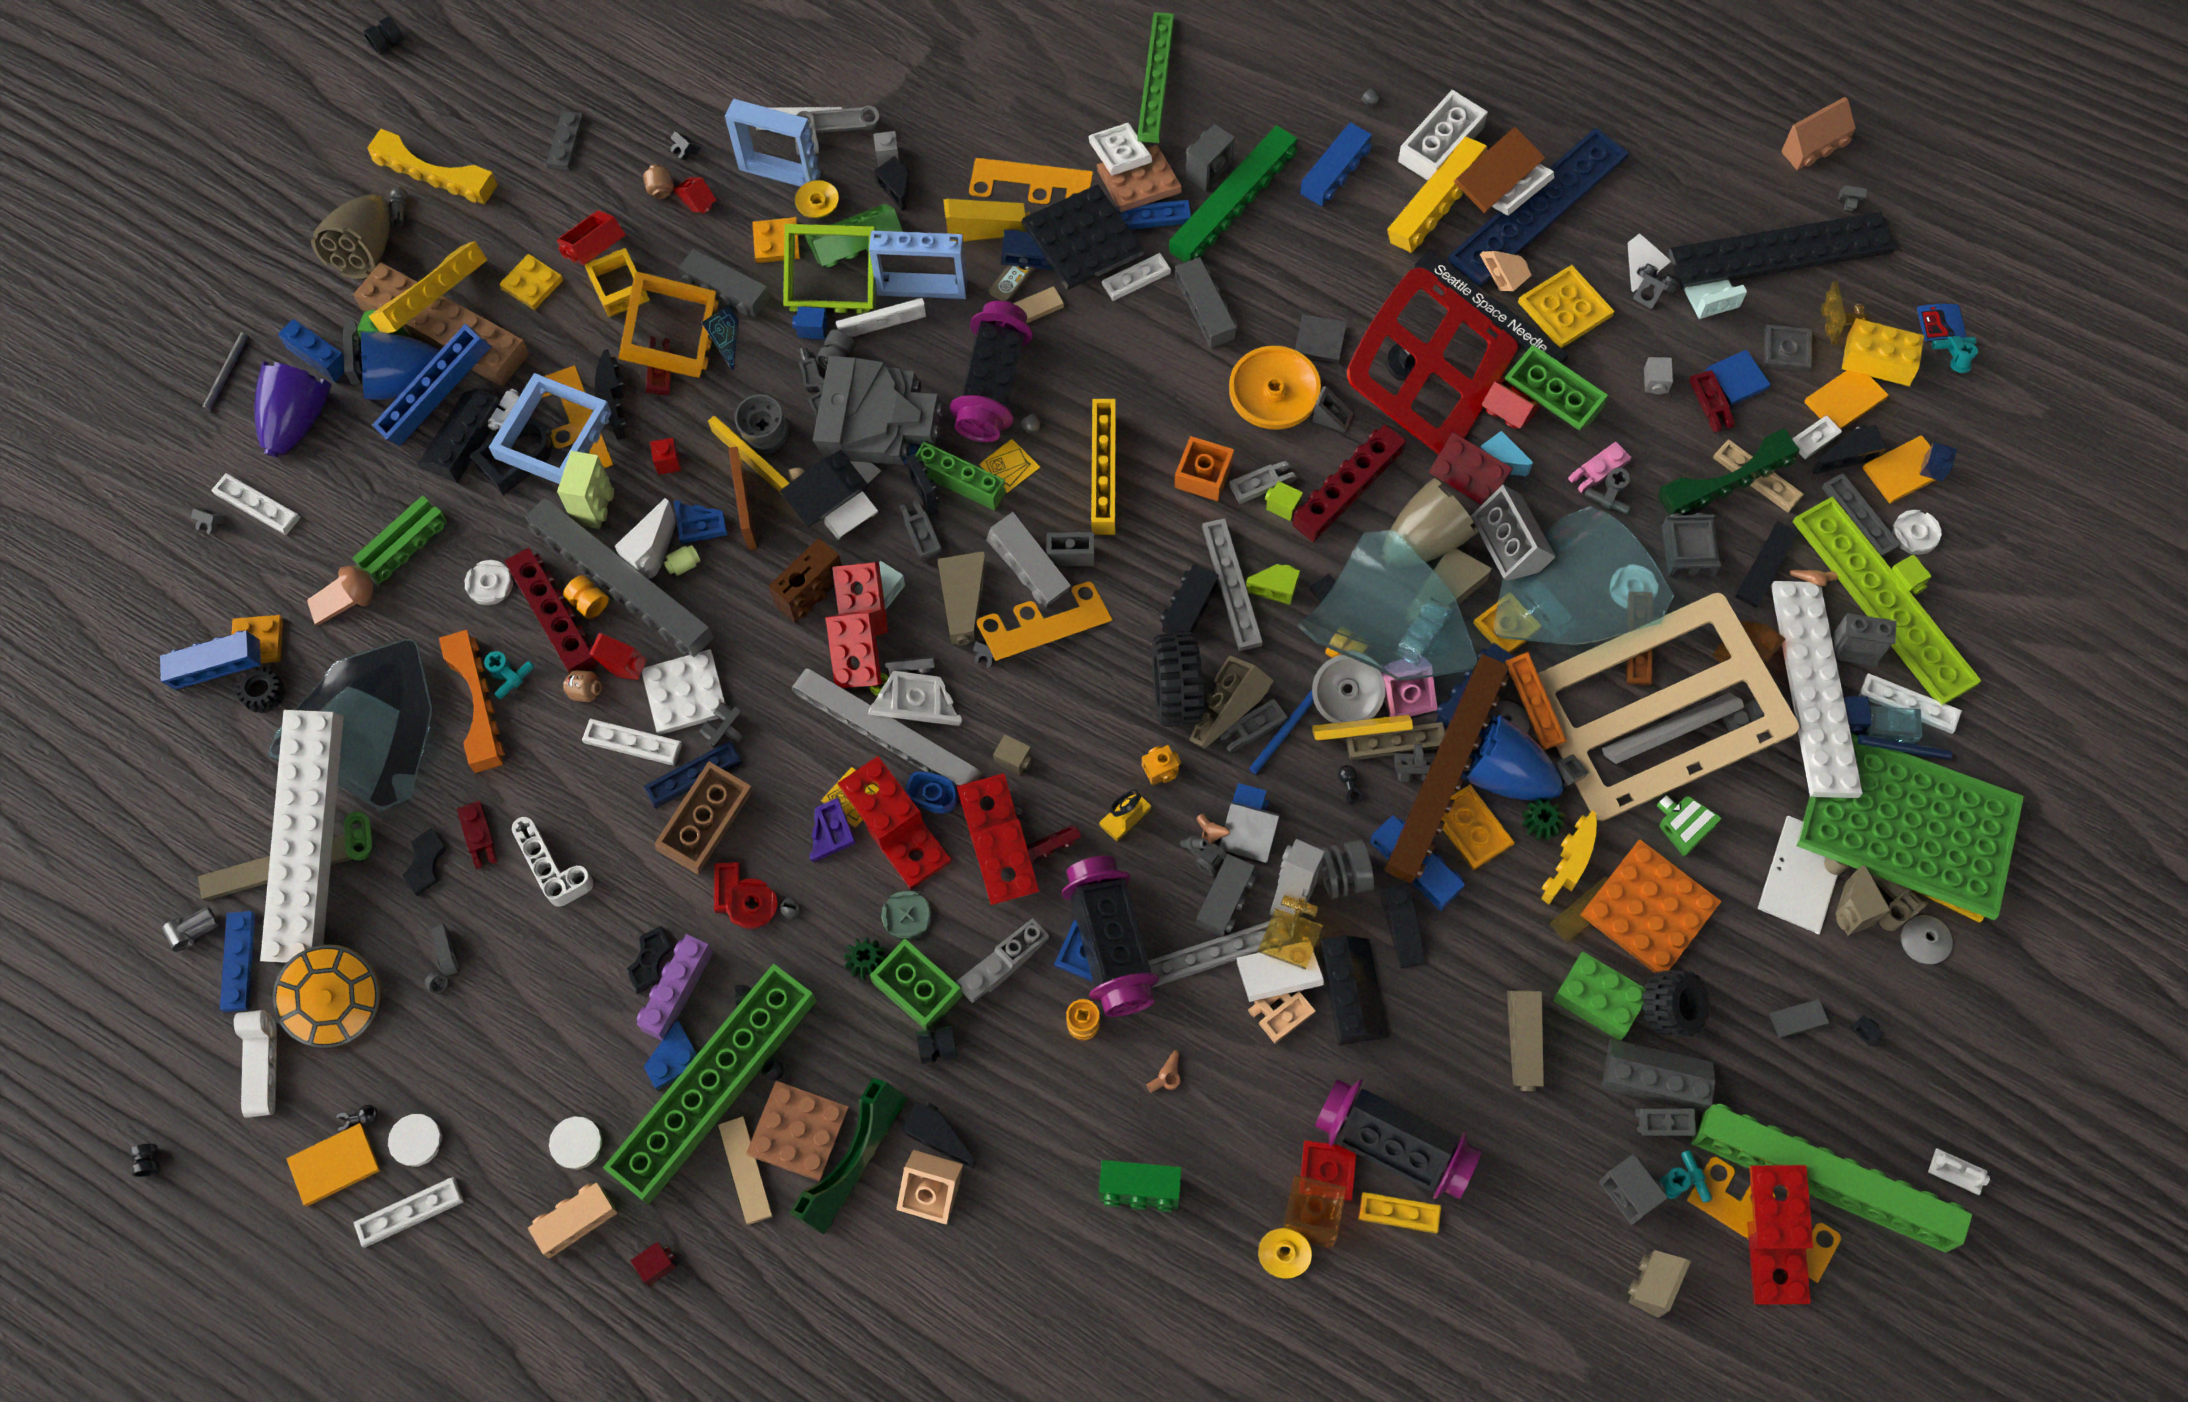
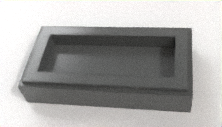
[1769,999,1829,1039]

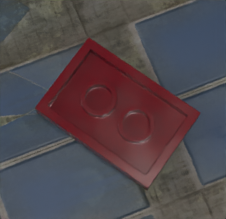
[1429,432,1513,505]

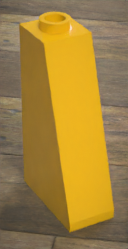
[943,199,1030,243]

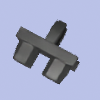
[699,702,743,748]
[1394,744,1435,782]

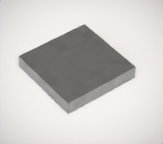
[1295,314,1346,364]
[1764,324,1812,372]
[1220,801,1280,863]

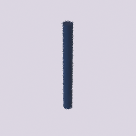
[1857,735,1952,760]

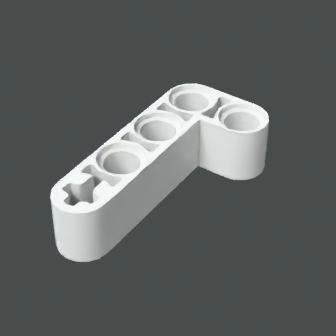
[512,817,594,907]
[234,1010,277,1118]

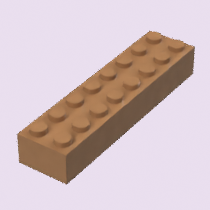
[353,262,529,387]

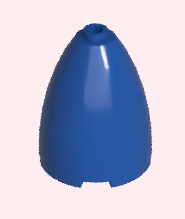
[361,331,440,400]
[1460,715,1564,801]

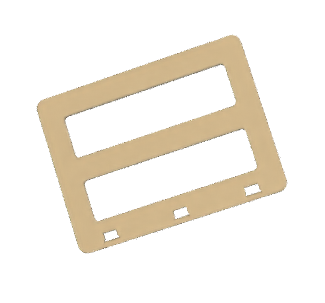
[1538,593,1799,821]

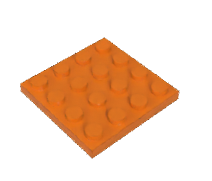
[1580,839,1721,973]

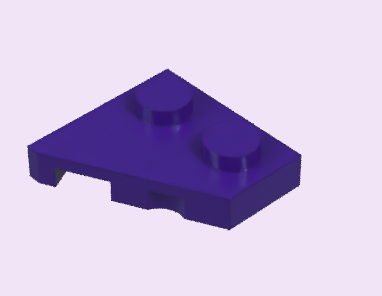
[810,798,856,863]

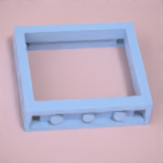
[725,99,820,187]
[869,231,968,299]
[489,373,612,484]

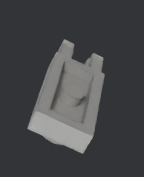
[1229,461,1297,504]

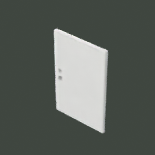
[1758,816,1838,934]

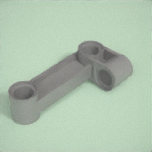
[795,106,879,155]

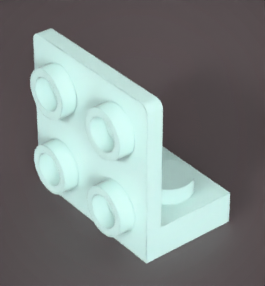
[1684,280,1747,319]

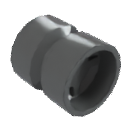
[816,330,856,369]

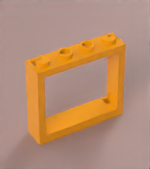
[618,271,718,378]

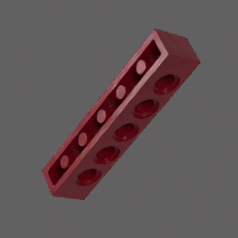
[1293,424,1406,543]
[504,547,598,674]

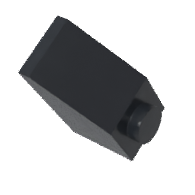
[874,156,910,210]

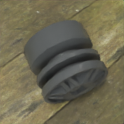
[734,394,790,455]
[1319,839,1374,899]

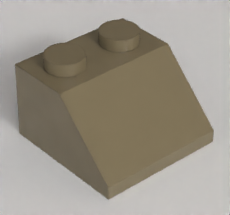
[1835,865,1890,936]
[1628,1250,1691,1318]

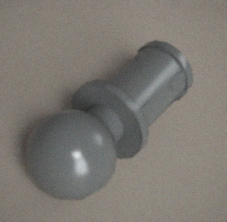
[389,186,408,226]

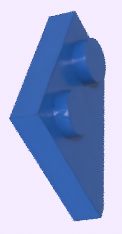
[674,500,727,544]
[644,1021,697,1090]

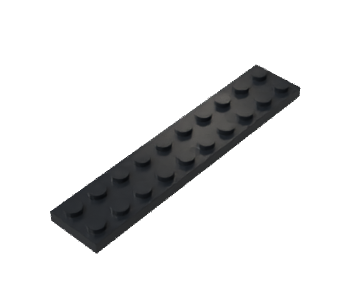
[1668,212,1896,289]

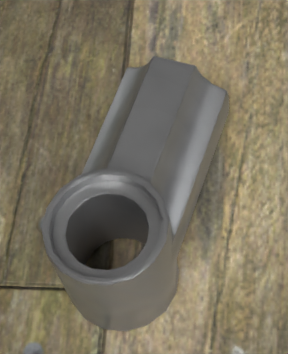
[162,906,219,952]

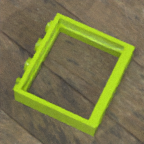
[783,224,877,314]

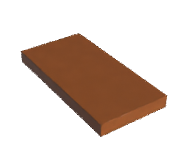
[1454,127,1545,213]
[729,446,757,551]

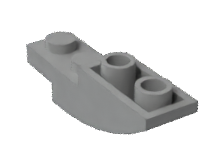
[956,918,1049,1003]

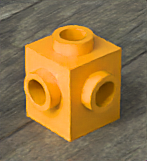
[1142,745,1181,786]

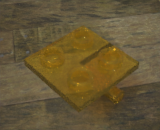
[1821,281,1869,345]
[1258,895,1323,970]

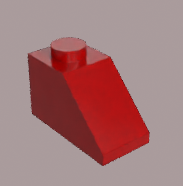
[673,177,717,213]
[589,633,647,680]

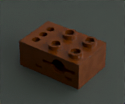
[768,538,842,623]

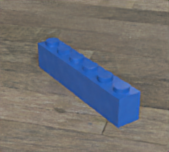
[372,324,492,446]

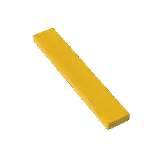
[708,416,790,498]

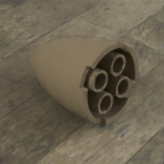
[311,194,391,279]
[1382,478,1479,568]

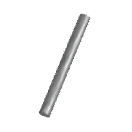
[202,332,249,412]

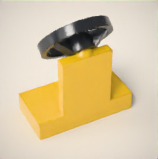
[1099,789,1151,842]

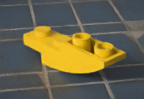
[1541,810,1597,904]

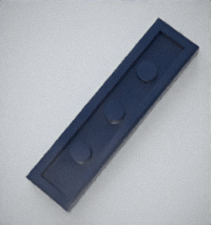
[643,741,742,809]

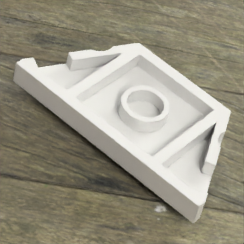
[868,671,962,726]

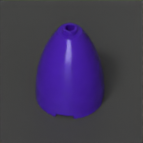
[254,361,332,458]

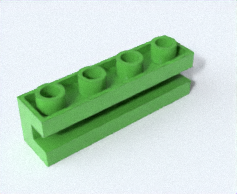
[915,442,1006,511]
[353,495,447,585]

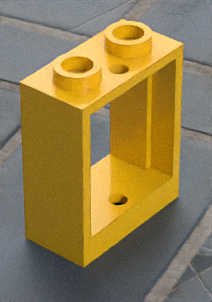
[585,248,649,317]

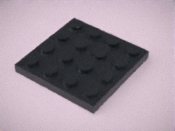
[1022,184,1144,290]

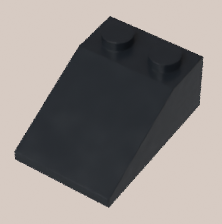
[780,450,869,527]

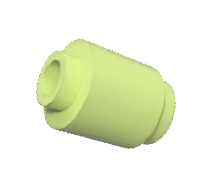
[663,545,700,576]

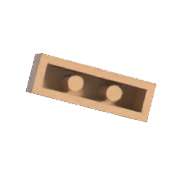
[528,1182,618,1259]

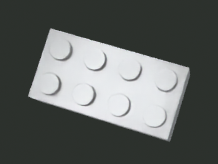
[1398,90,1488,180]

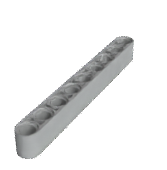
[791,669,983,791]

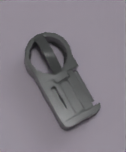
[431,923,459,977]

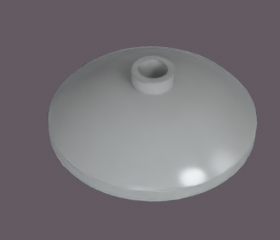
[1312,654,1385,723]

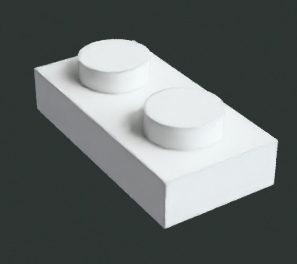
[1793,415,1842,460]

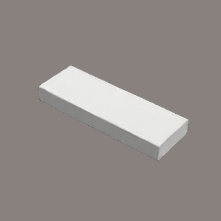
[1102,253,1171,301]

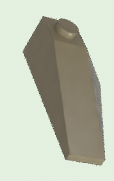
[1189,655,1274,749]

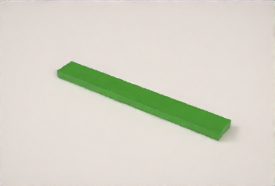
[1137,12,1175,143]

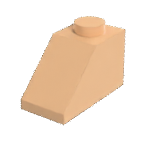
[1480,251,1532,291]

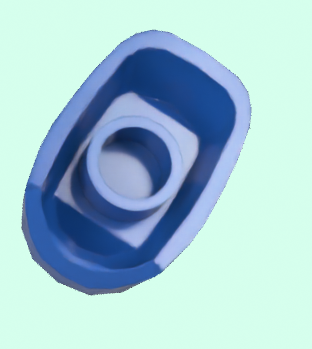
[905,771,959,813]

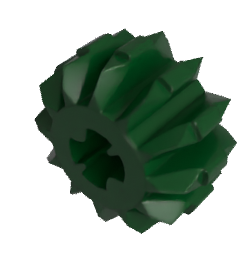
[1522,798,1564,841]
[843,937,886,981]

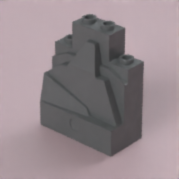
[813,356,944,465]

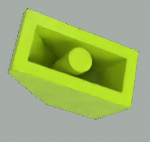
[1246,564,1300,605]

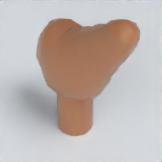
[1789,570,1838,586]
[1196,814,1230,844]
[1146,1050,1181,1093]

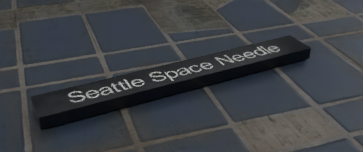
[1415,250,1569,364]

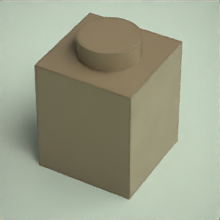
[993,735,1033,776]

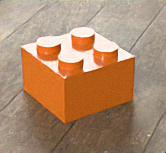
[1174,436,1234,501]

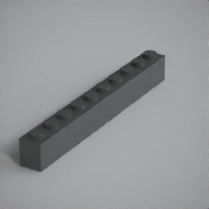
[525,498,714,657]

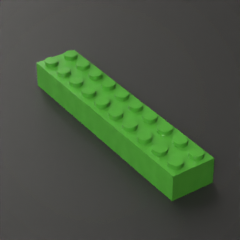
[603,963,816,1205]
[1691,1104,1973,1253]

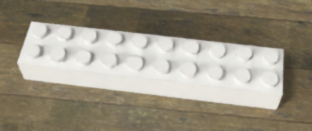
[260,710,344,962]

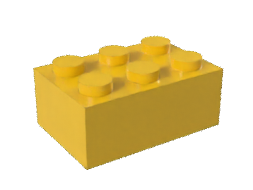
[1841,318,1924,386]

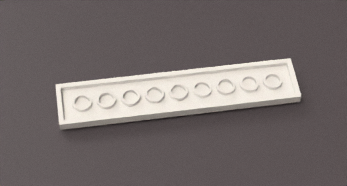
[1771,581,1862,798]

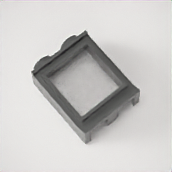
[1662,513,1721,577]
[1831,613,1897,667]

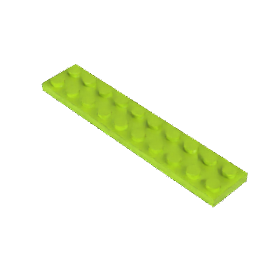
[1792,496,1981,705]

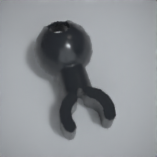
[1337,765,1363,804]
[336,1104,378,1131]

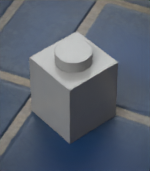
[873,131,899,167]
[1644,357,1673,395]

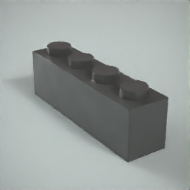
[678,249,770,318]
[1175,257,1238,349]

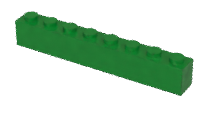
[1169,125,1298,263]

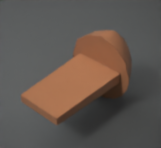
[307,565,373,625]

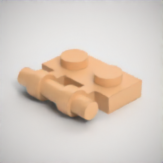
[1248,991,1315,1044]

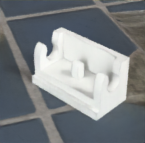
[825,491,878,540]

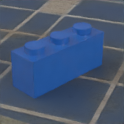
[278,319,345,382]

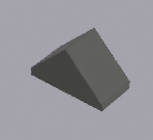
[1312,386,1354,432]

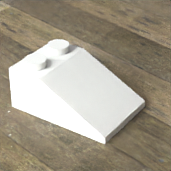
[615,498,677,579]

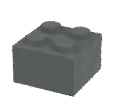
[1185,124,1235,192]
[1598,1153,1668,1225]

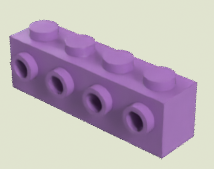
[637,934,713,1041]

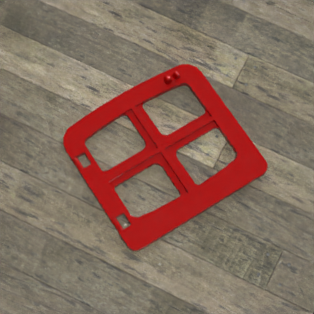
[1347,267,1518,455]

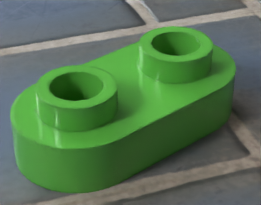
[344,811,372,860]

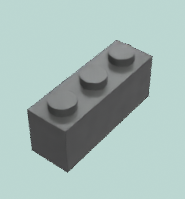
[1196,854,1257,937]

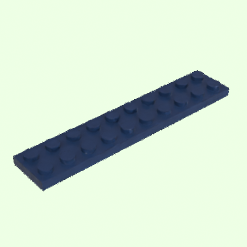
[1447,128,1629,287]

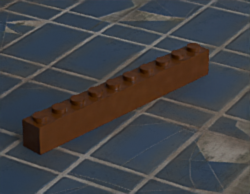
[1384,654,1509,884]

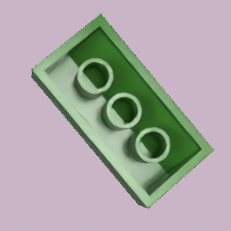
[805,204,903,267]
[1505,344,1608,431]

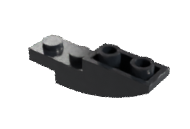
[595,349,627,440]

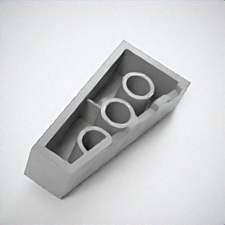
[986,512,1071,607]
[1269,839,1325,927]

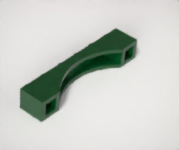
[1658,428,1799,516]
[789,1077,907,1235]

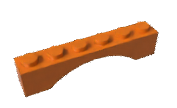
[439,630,505,773]

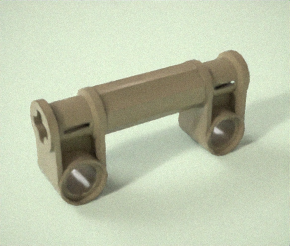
[1824,857,1928,931]

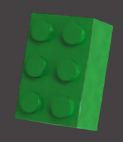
[1099,1160,1181,1212]

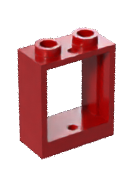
[556,210,626,266]

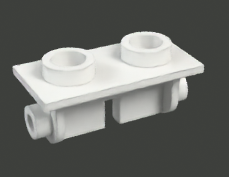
[488,389,519,431]
[1928,1148,1990,1195]

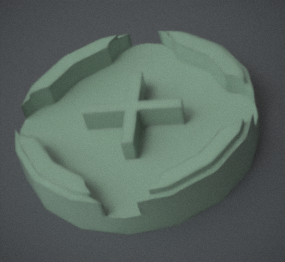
[881,891,932,941]

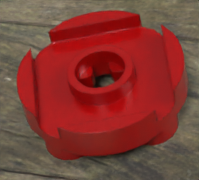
[726,878,777,929]

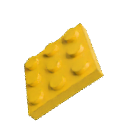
[1518,265,1615,348]

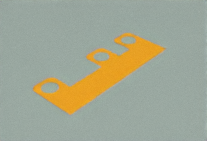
[969,158,1093,204]
[542,365,613,468]
[976,582,1113,661]
[1687,1157,1841,1283]

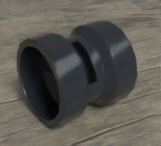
[130,1143,160,1177]

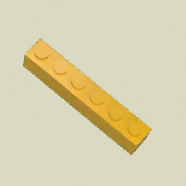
[1387,136,1488,253]
[1091,399,1116,535]

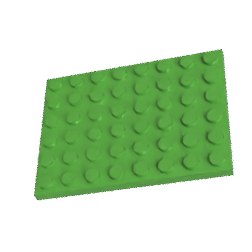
[1796,733,2024,920]

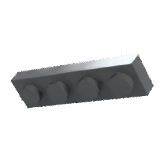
[1822,473,1901,558]

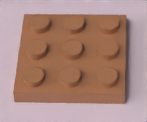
[1097,145,1182,213]
[746,1081,849,1182]

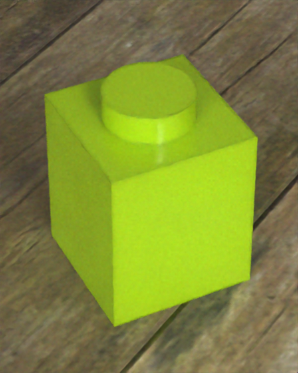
[1265,481,1303,521]
[1892,554,1931,595]

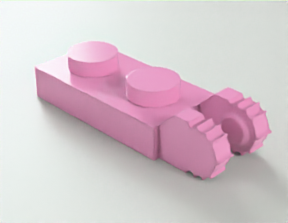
[1568,442,1631,493]

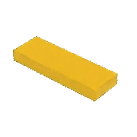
[1358,1192,1441,1234]

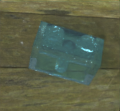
[1865,706,1922,744]

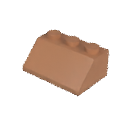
[1781,97,1855,170]

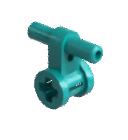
[1931,336,1978,373]
[484,651,535,699]
[1659,1150,1712,1203]

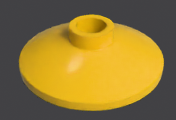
[795,180,839,218]
[1258,1228,1312,1278]

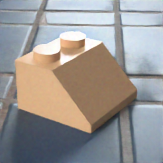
[897,1150,963,1225]

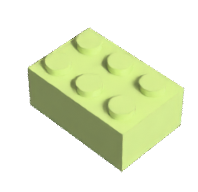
[557,451,614,529]

